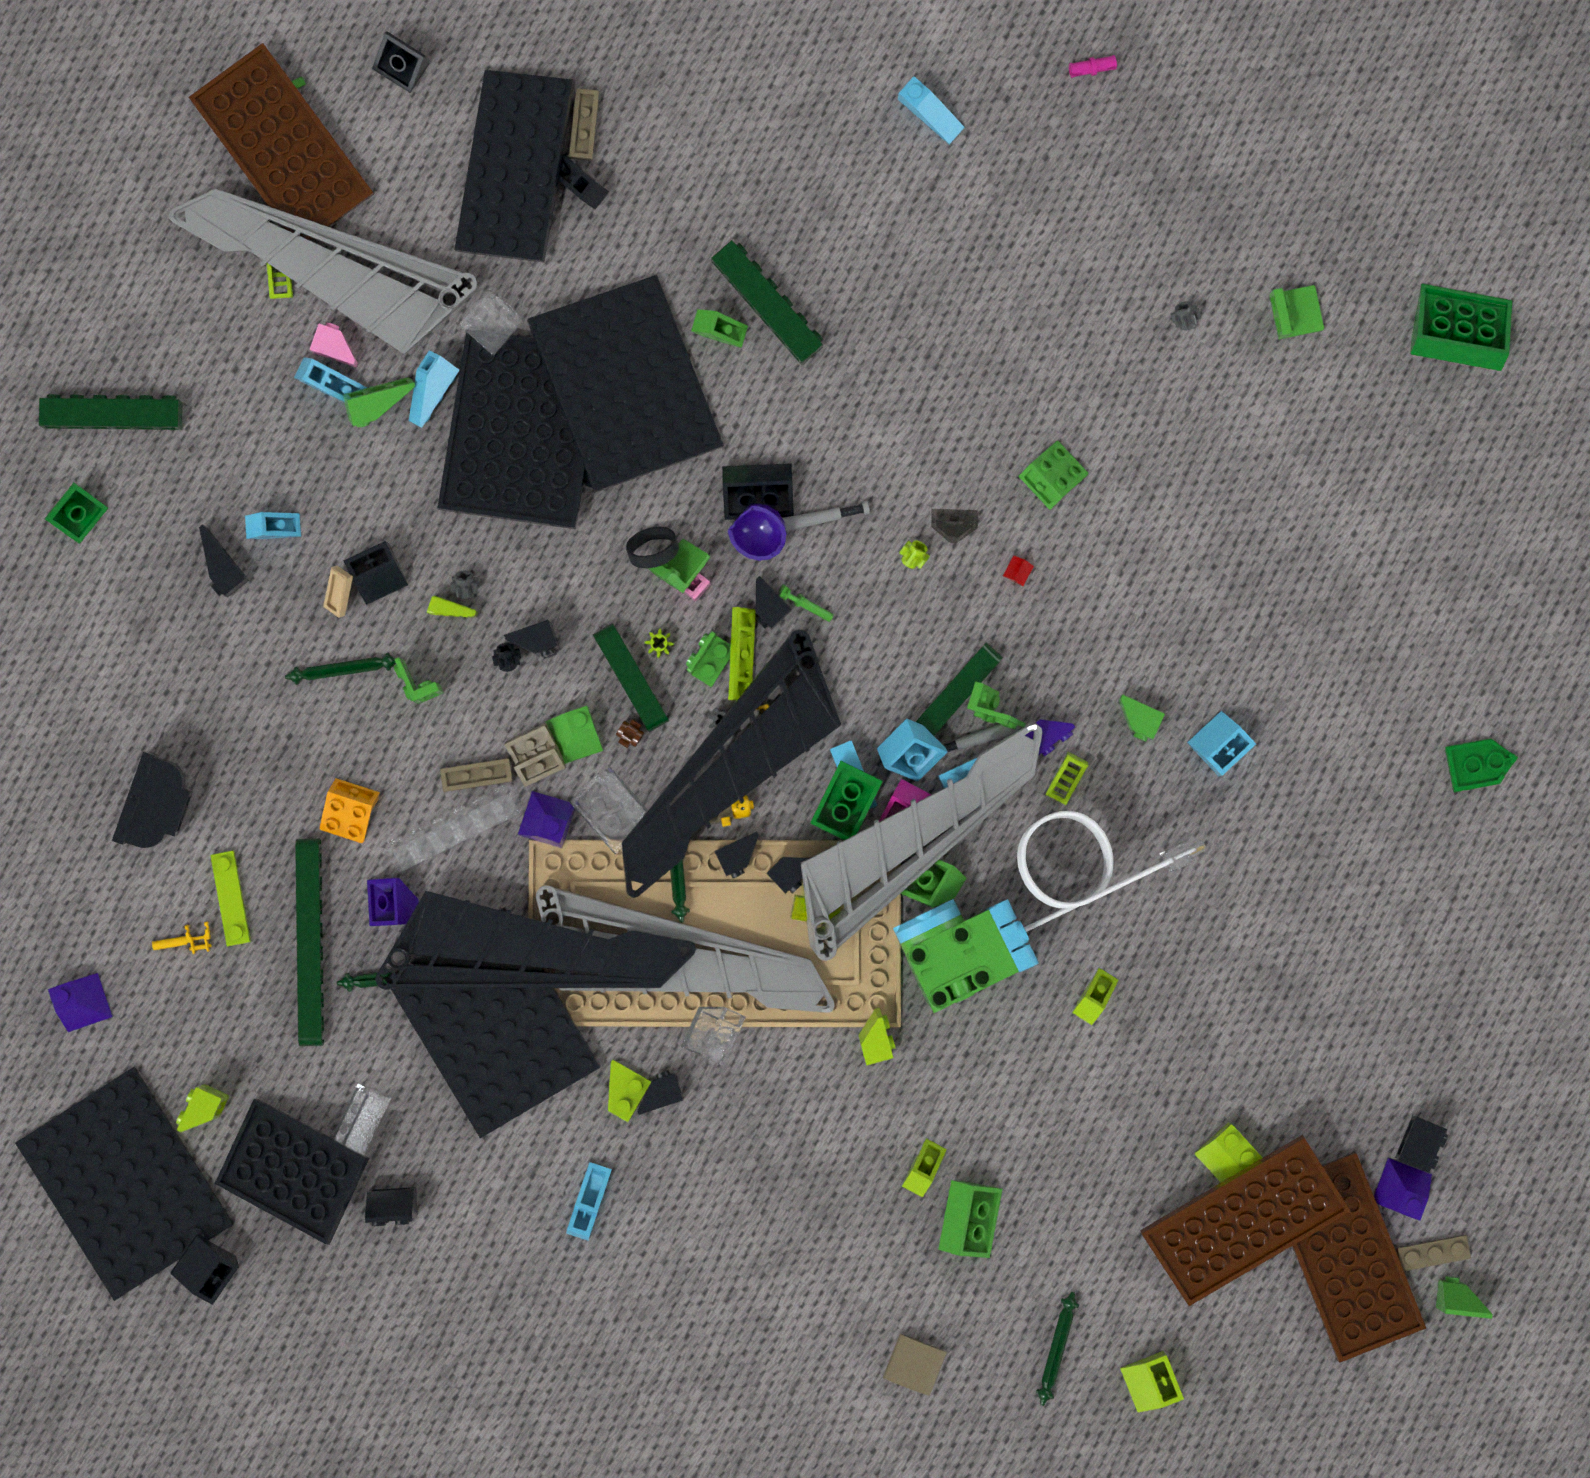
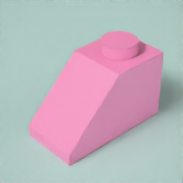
[310,322,358,368]

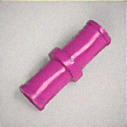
[1069,55,1117,78]

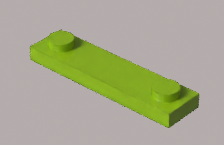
[728,607,756,701]
[210,851,251,946]

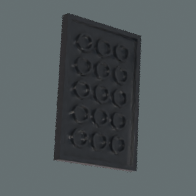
[214,1098,370,1245]

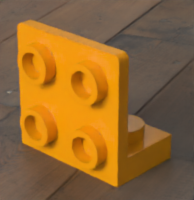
[319,778,380,843]

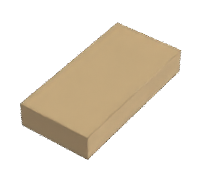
[323,565,353,618]

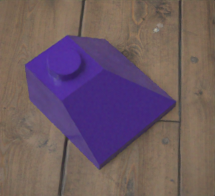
[518,791,576,848]
[367,878,419,926]
[48,973,113,1032]
[1374,1158,1432,1221]

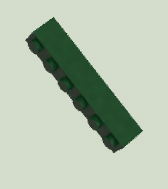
[711,240,823,365]
[39,394,183,430]

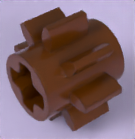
[616,719,644,748]

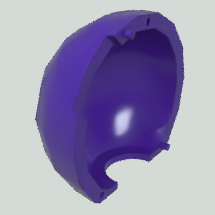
[728,503,787,561]

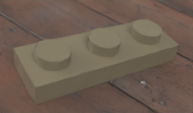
[569,88,600,161]
[440,758,513,792]
[1397,1235,1471,1271]

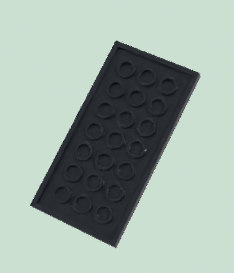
[454,70,575,263]

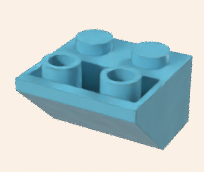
[1187,711,1256,777]

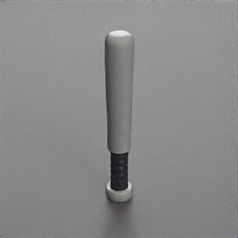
[783,501,870,531]
[943,724,1018,752]

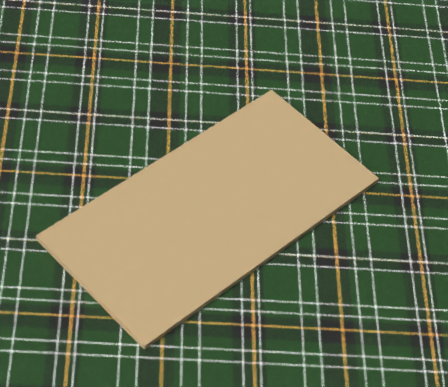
[529,840,901,1027]

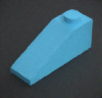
[898,76,965,145]
[294,357,367,402]

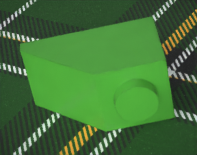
[691,309,748,348]
[1119,694,1165,742]

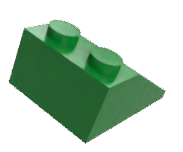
[810,761,883,840]

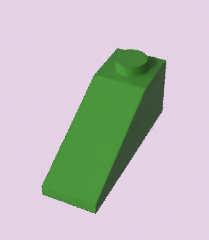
[343,377,415,427]

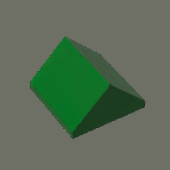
[45,482,108,544]

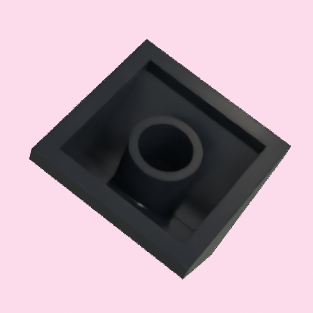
[372,31,430,93]

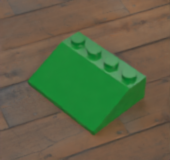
[1410,284,1512,371]

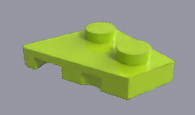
[608,1059,652,1122]

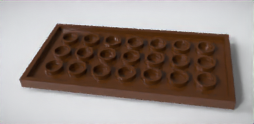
[188,43,374,241]
[1140,1134,1351,1306]
[1292,1152,1426,1363]

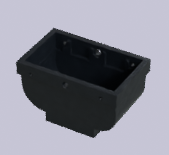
[112,751,193,848]

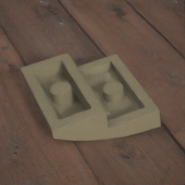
[504,723,566,787]
[883,1334,947,1396]

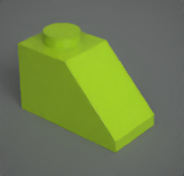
[1072,968,1119,1025]
[902,1138,947,1197]

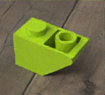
[858,1008,896,1066]

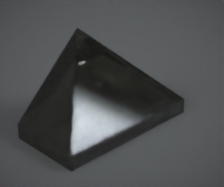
[931,509,978,543]

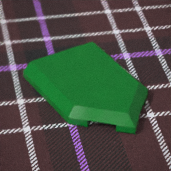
[1445,739,1518,792]

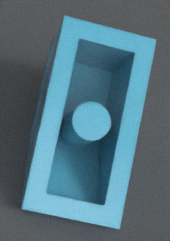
[245,512,301,539]

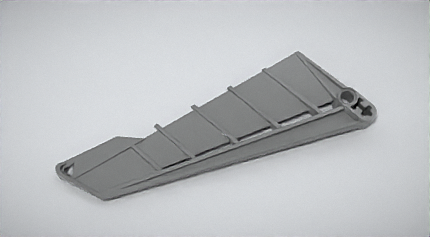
[169,189,479,354]
[801,721,1042,961]
[536,885,834,1013]

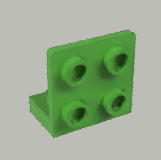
[1269,285,1324,340]
[1018,441,1088,510]
[647,539,710,593]
[686,631,731,688]
[393,657,444,704]
[967,682,1026,730]

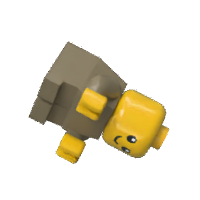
[709,795,754,827]

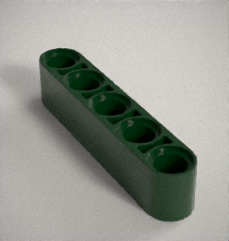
[593,623,669,733]
[916,642,1004,736]

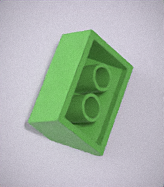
[938,1180,1002,1258]

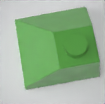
[545,706,603,764]
[900,860,966,908]
[1436,1276,1493,1319]

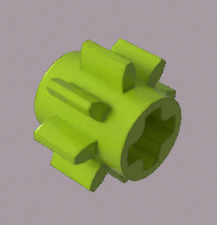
[899,540,930,569]
[645,629,674,658]

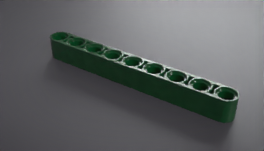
[295,838,324,1046]

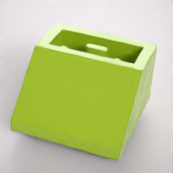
[176,1084,230,1132]
[1120,1351,1184,1412]

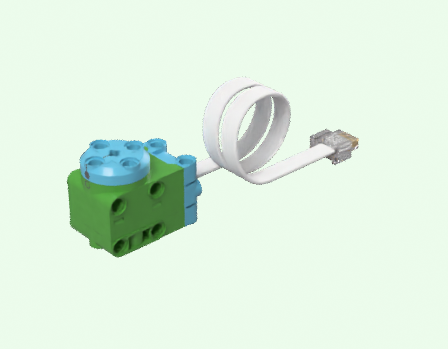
[893,811,1207,1013]

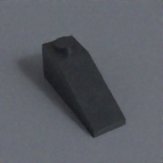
[558,154,609,209]
[199,524,249,598]

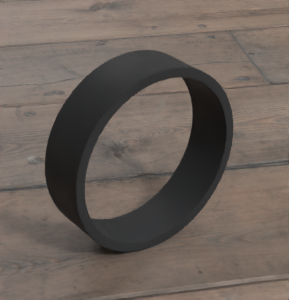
[626,527,679,569]

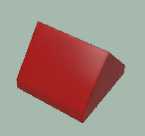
[1003,555,1034,587]

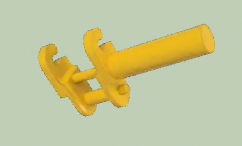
[152,921,212,954]

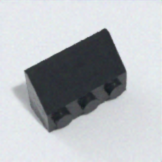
[722,463,794,520]

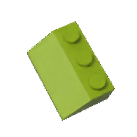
[1194,1122,1263,1182]

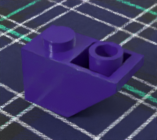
[1025,719,1075,757]

